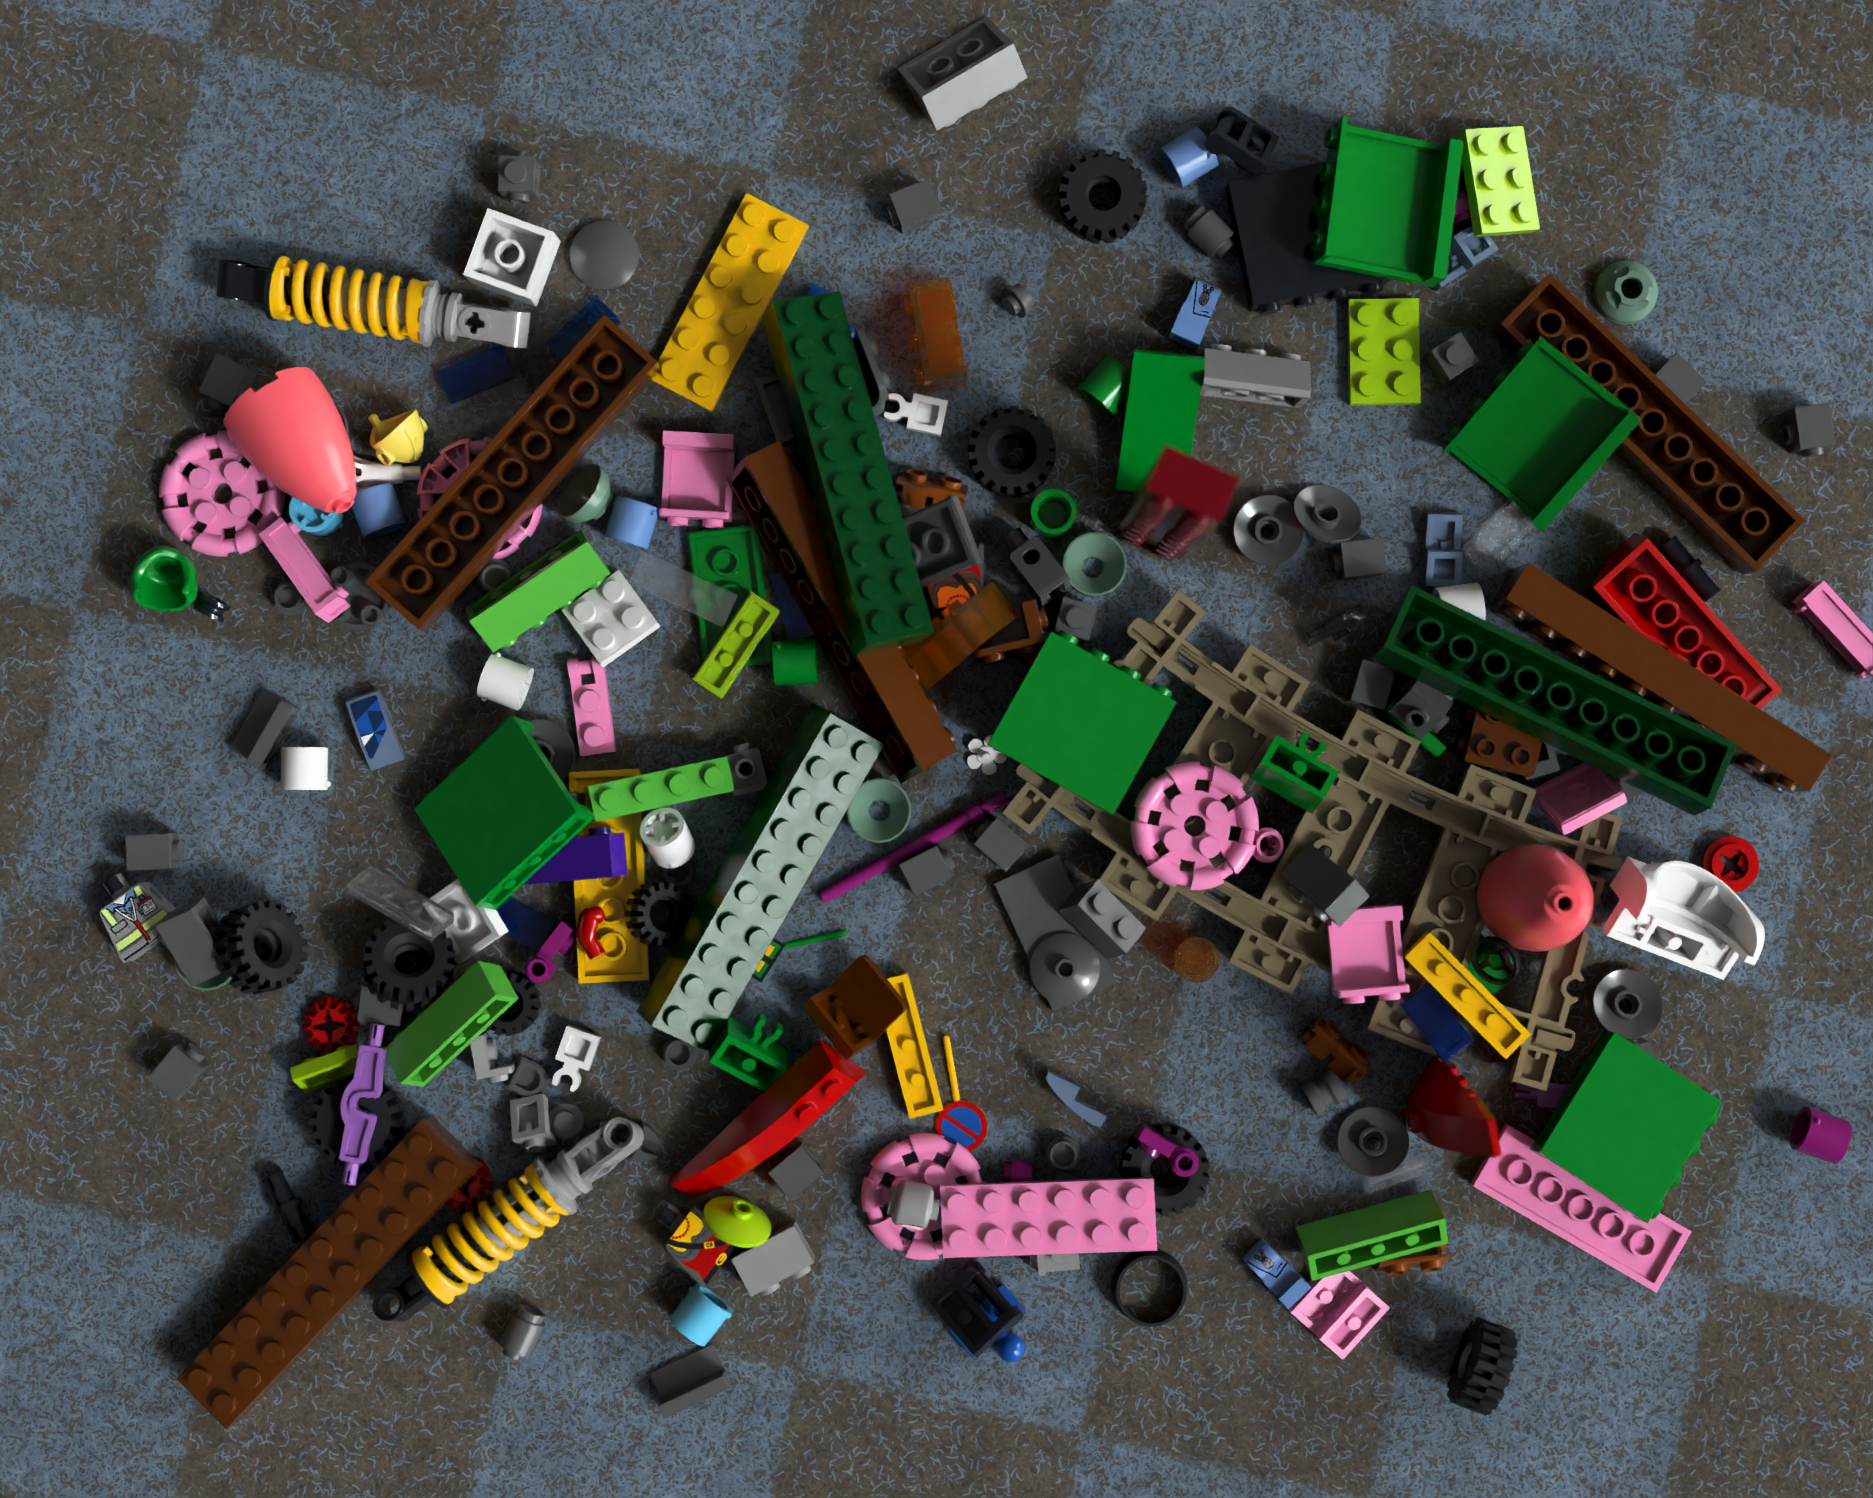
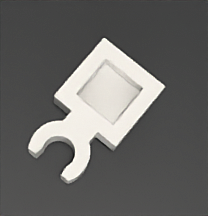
[884,393,948,437]
[552,1024,602,1092]

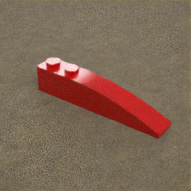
[1591,533,1782,709]
[669,1040,866,1198]
[1402,1056,1502,1158]

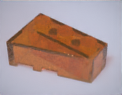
[903,277,967,393]
[903,582,1019,693]

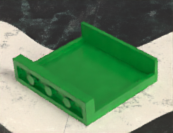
[1310,116,1464,288]
[1443,336,1640,531]
[987,630,1177,815]
[414,716,595,910]
[1530,1030,1722,1223]

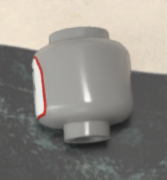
[887,1180,940,1230]

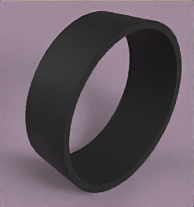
[1111,1249,1188,1327]

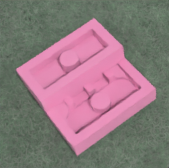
[1286,1271,1390,1360]

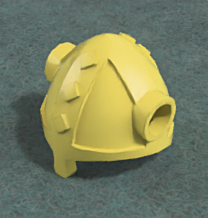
[368,408,428,466]

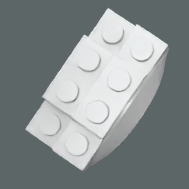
[1602,857,1765,980]

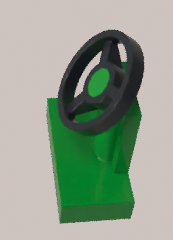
[1467,933,1520,994]

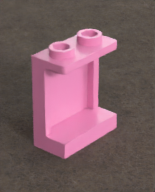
[659,431,736,528]
[1326,904,1410,1004]

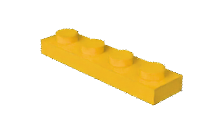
[1403,931,1531,1059]
[886,972,944,1119]

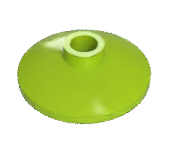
[703,1196,772,1248]

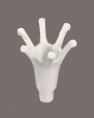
[354,456,421,493]

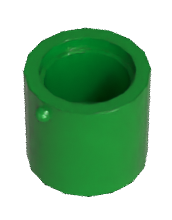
[1078,355,1130,417]
[1029,488,1077,538]
[772,638,818,687]

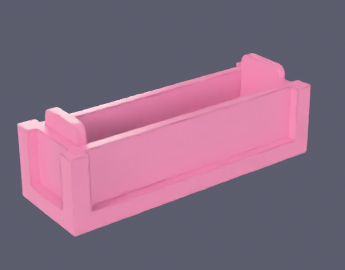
[258,517,351,623]
[1792,580,1873,679]

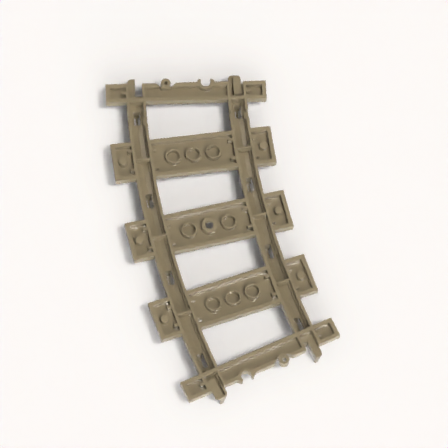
[1002,590,1623,1091]

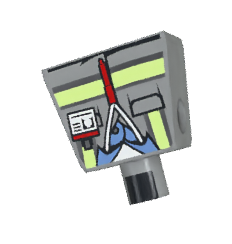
[99,873,176,963]

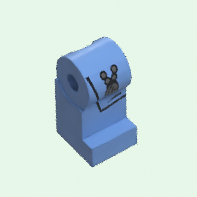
[1168,278,1222,351]
[1242,1238,1311,1309]

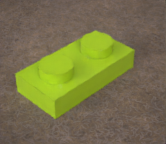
[290,1044,359,1093]

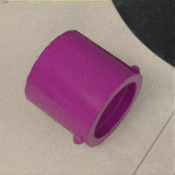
[1790,1106,1852,1164]

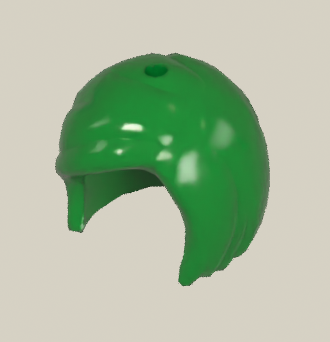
[129,545,198,613]

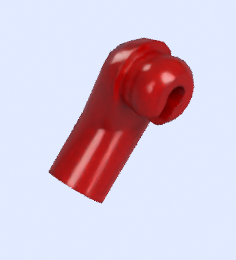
[575,905,605,960]

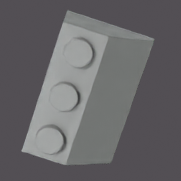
[897,16,1028,131]
[1200,344,1311,409]

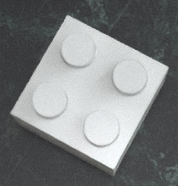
[463,208,561,307]

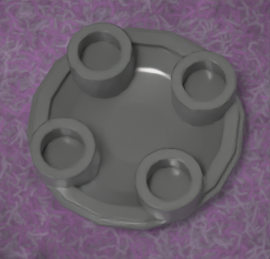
[570,221,640,291]
[330,562,391,631]

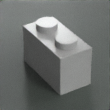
[731,1220,815,1297]

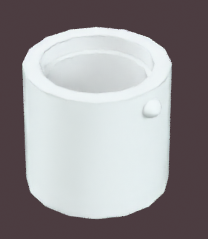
[1432,582,1486,620]
[477,652,534,710]
[277,747,331,790]
[639,808,695,868]

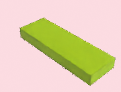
[692,591,781,699]

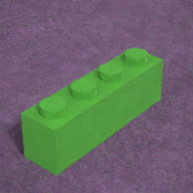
[465,529,611,653]
[583,756,735,822]
[386,961,519,1087]
[1295,1189,1448,1281]

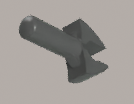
[597,1121,663,1162]

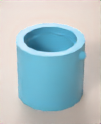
[289,497,344,536]
[669,1283,732,1346]

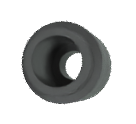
[1183,206,1236,259]
[499,1304,545,1360]

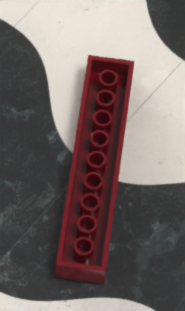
[1116,445,1240,562]

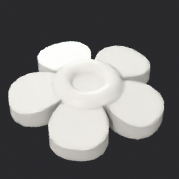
[967,735,1007,775]

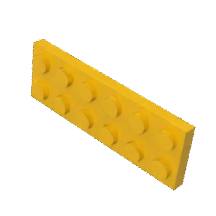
[651,193,809,412]
[569,769,651,984]

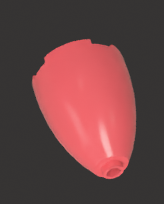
[223,367,356,514]
[1477,844,1594,951]

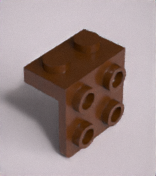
[974,599,1049,665]
[1453,703,1542,777]
[802,955,907,1060]

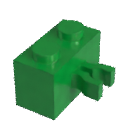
[1250,731,1339,814]
[709,1013,789,1092]

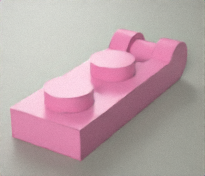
[567,655,616,756]

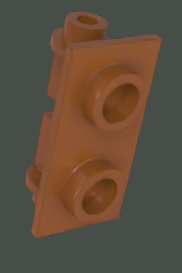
[895,469,968,509]
[1300,1015,1371,1085]
[1376,1244,1451,1276]

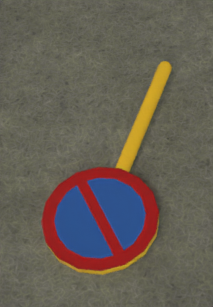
[936,1035,987,1151]

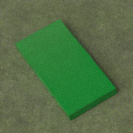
[1115,349,1205,491]
[687,524,773,667]

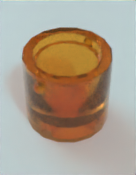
[1169,934,1220,983]

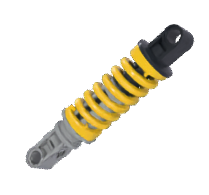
[216,253,531,348]
[372,1117,644,1322]

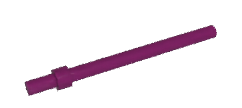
[819,791,1010,903]

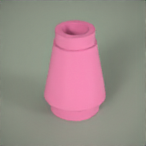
[1252,827,1284,863]

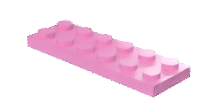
[1470,1123,1692,1293]
[940,1177,1157,1258]

